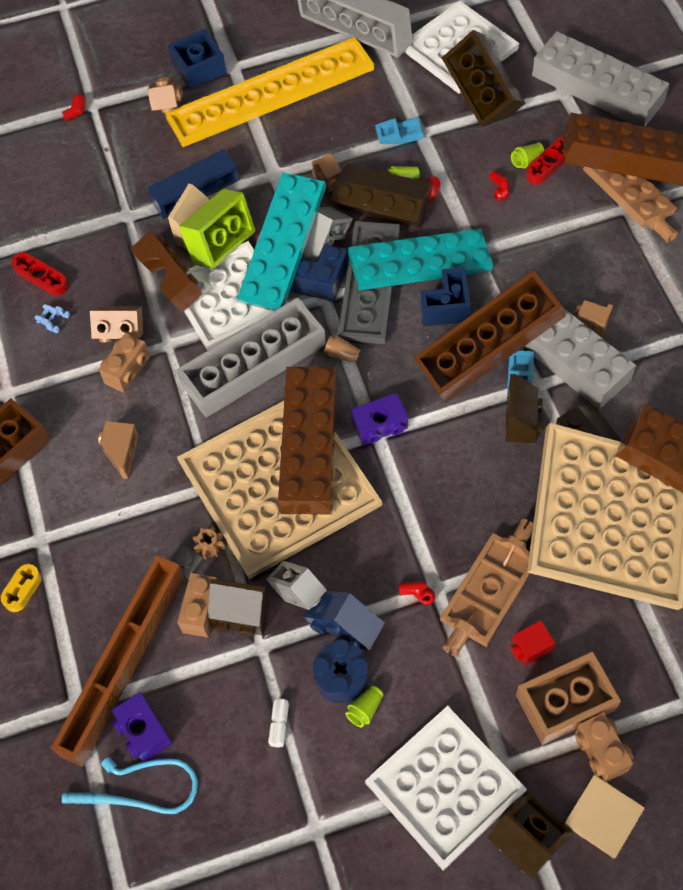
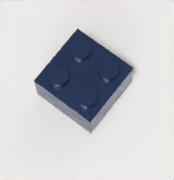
[168,29,227,89]

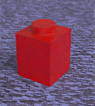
[510,621,555,667]

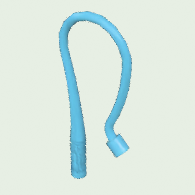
[62,757,198,814]

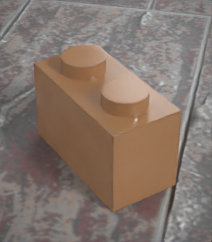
[177,573,217,638]

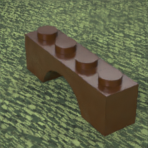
[130,231,203,312]

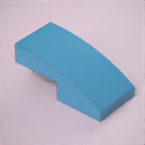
[375,117,424,144]
[507,351,534,394]

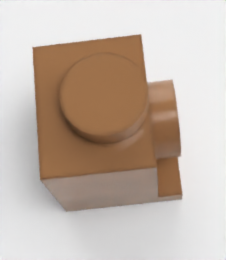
[312,153,342,193]
[574,300,613,337]

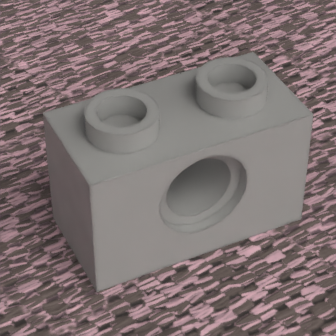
[266,561,327,610]

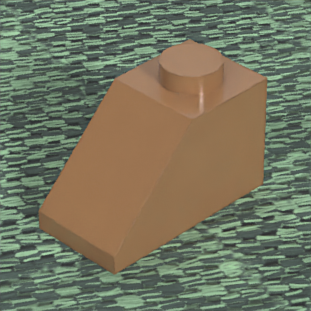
[98,421,139,479]

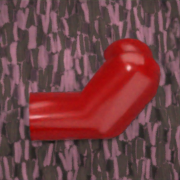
[62,94,86,122]
[489,171,510,201]
[426,176,441,200]
[399,581,435,605]

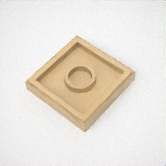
[564,775,645,859]

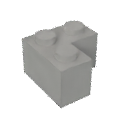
[303,207,353,262]

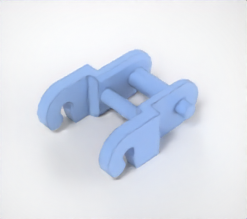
[35,304,71,333]

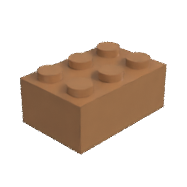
[516,652,621,745]

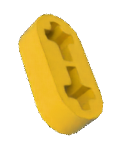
[1,564,42,612]

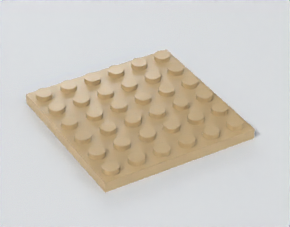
[177,401,382,579]
[527,423,683,610]

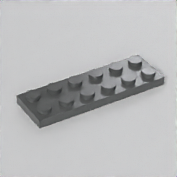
[338,221,400,344]

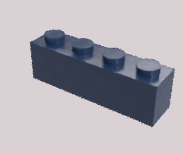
[147,149,240,219]

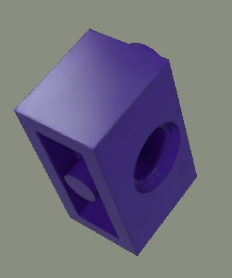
[351,393,408,445]
[112,692,172,762]

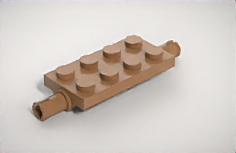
[583,167,678,243]
[440,518,534,657]

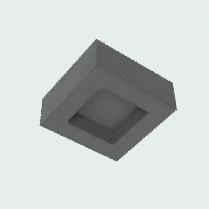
[171,545,205,581]

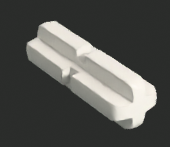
[269,699,289,747]

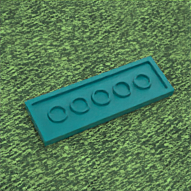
[237,172,327,311]
[348,229,493,291]

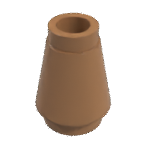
[324,335,361,363]

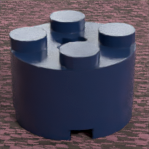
[313,640,369,703]

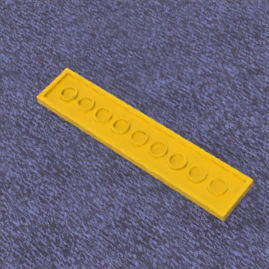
[165,37,374,147]

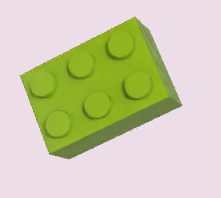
[179,189,256,269]

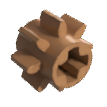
[193,526,226,560]

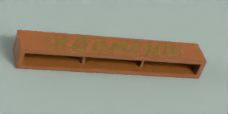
[51,555,184,767]

